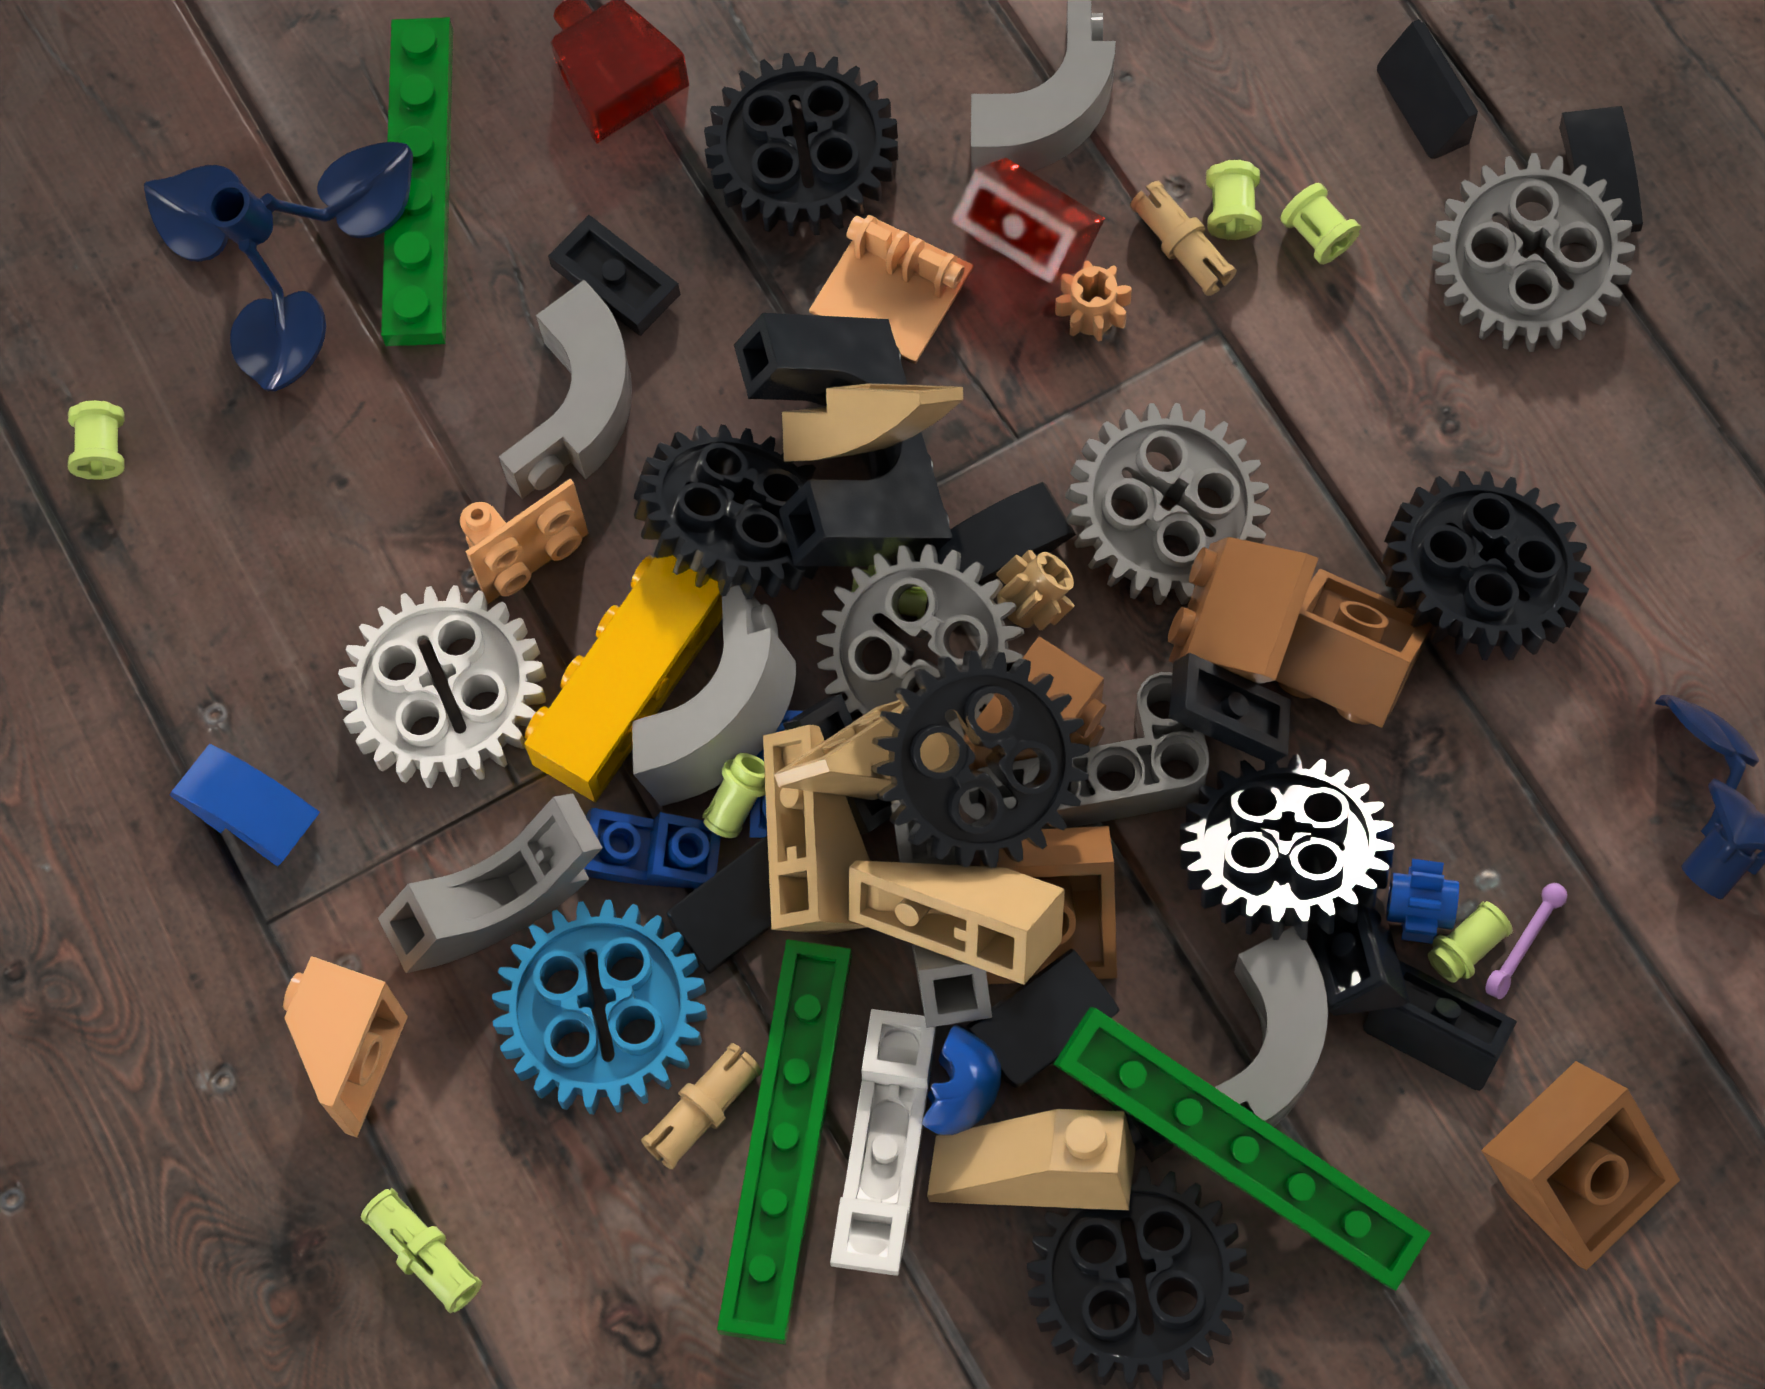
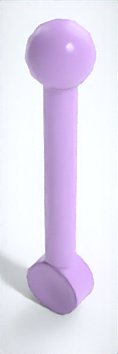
[1485,883,1567,999]

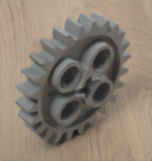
[1432,153,1635,352]
[1065,403,1271,605]
[817,544,1024,738]

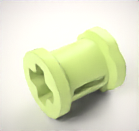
[1206,160,1262,240]
[1280,183,1361,265]
[68,400,124,480]

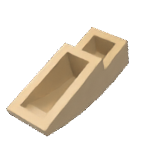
[782,383,963,462]

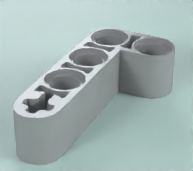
[959,672,1209,829]

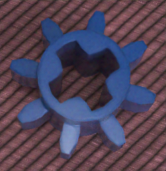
[1386,858,1459,944]

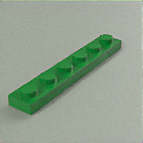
[381,17,453,346]
[717,939,852,1345]
[1053,1007,1431,1291]

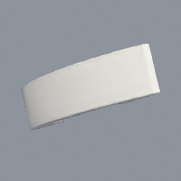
[830,1009,936,1276]

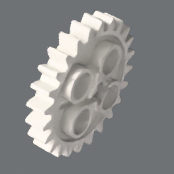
[338,585,546,788]

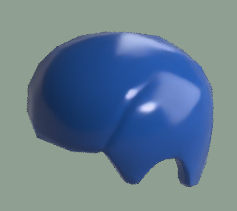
[922,1025,1001,1135]

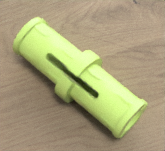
[360,1188,482,1313]

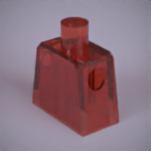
[551,0,689,143]

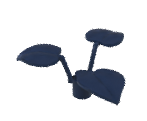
[144,142,413,392]
[1655,695,1765,899]

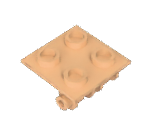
[809,215,974,364]
[460,479,589,604]

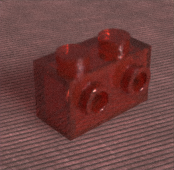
[951,157,1105,284]

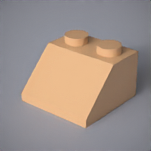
[283,956,408,1137]

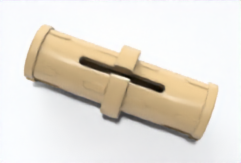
[1130,181,1237,296]
[641,1043,762,1169]

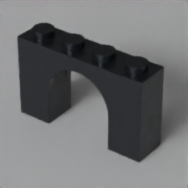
[734,313,953,566]

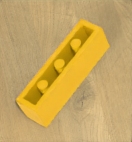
[524,555,723,803]

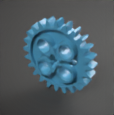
[492,900,708,1115]

